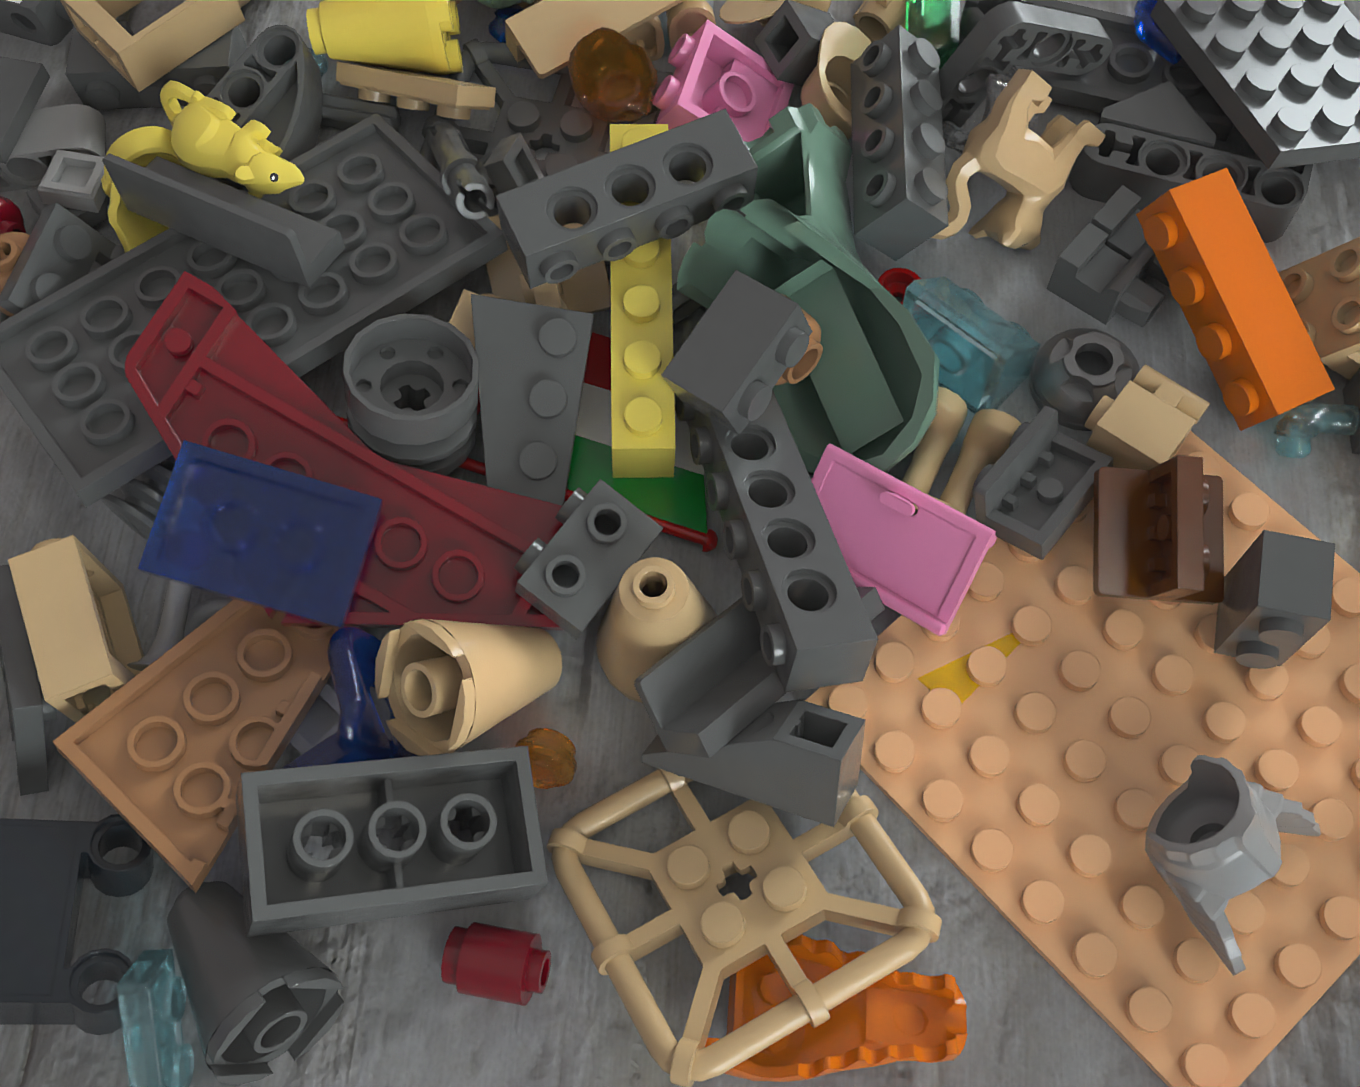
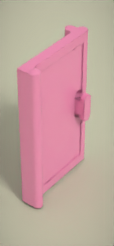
[811,443,997,636]

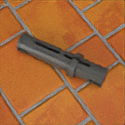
[426,119,495,220]

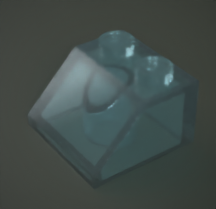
[903,276,1041,414]

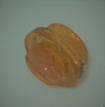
[514,728,577,789]

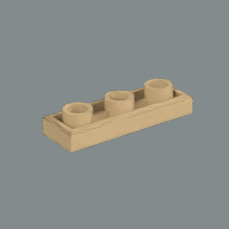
[336,61,496,120]

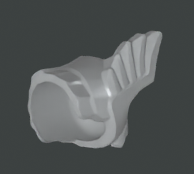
[1145,755,1321,976]

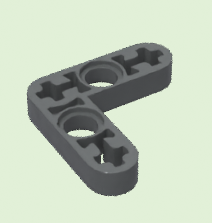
[939,1,1113,138]

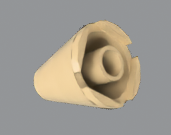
[596,557,717,703]
[375,619,562,756]

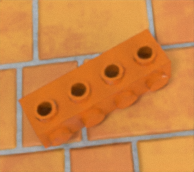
[1136,168,1335,431]

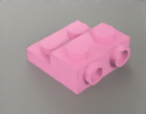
[652,20,794,142]

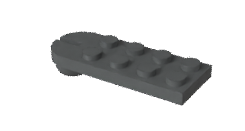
[955,0,1233,142]

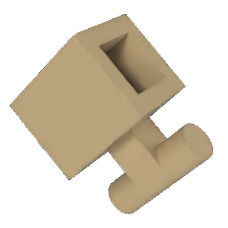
[1084,364,1211,470]

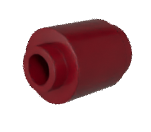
[441,922,551,1006]

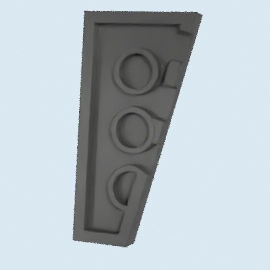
[471,294,594,506]

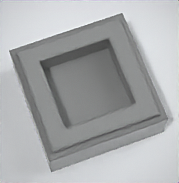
[37,149,106,213]

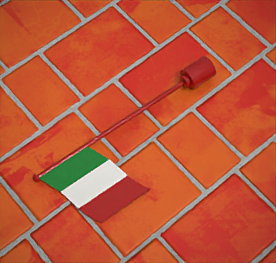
[337,332,718,552]

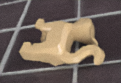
[931,69,1106,250]

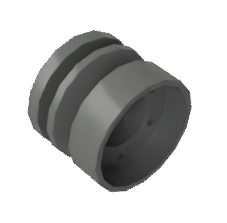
[343,314,479,476]

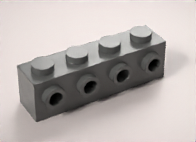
[850,25,949,261]

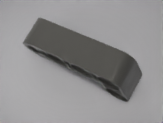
[1069,123,1313,243]

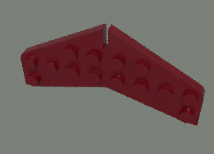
[125,271,563,630]

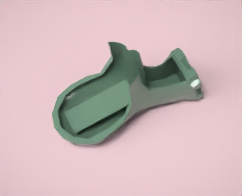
[677,103,940,475]

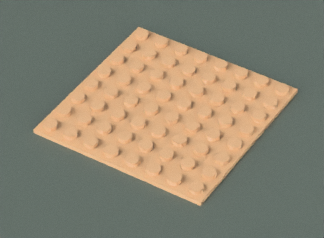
[805,430,1360,1087]

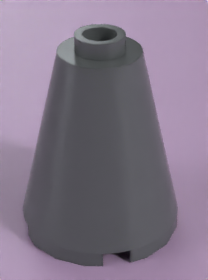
[167,881,344,1086]

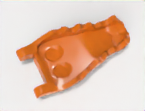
[705,934,968,1082]

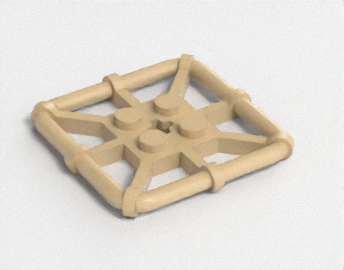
[547,768,942,1087]

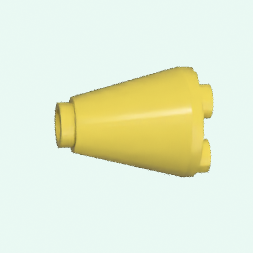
[306,0,463,75]

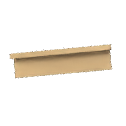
[505,0,685,79]

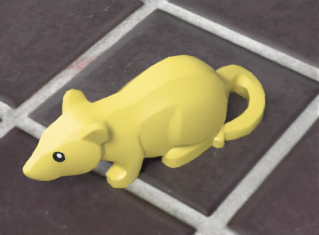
[160,80,305,199]

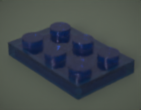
[138,440,383,630]

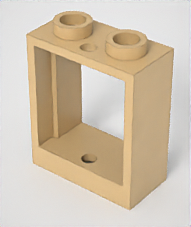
[60,0,245,92]
[8,535,144,723]

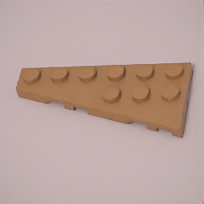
[52,567,361,893]

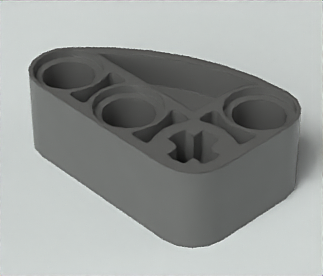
[206,25,323,190]

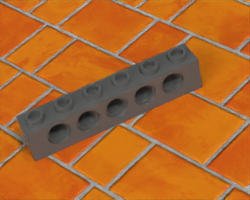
[674,389,878,692]

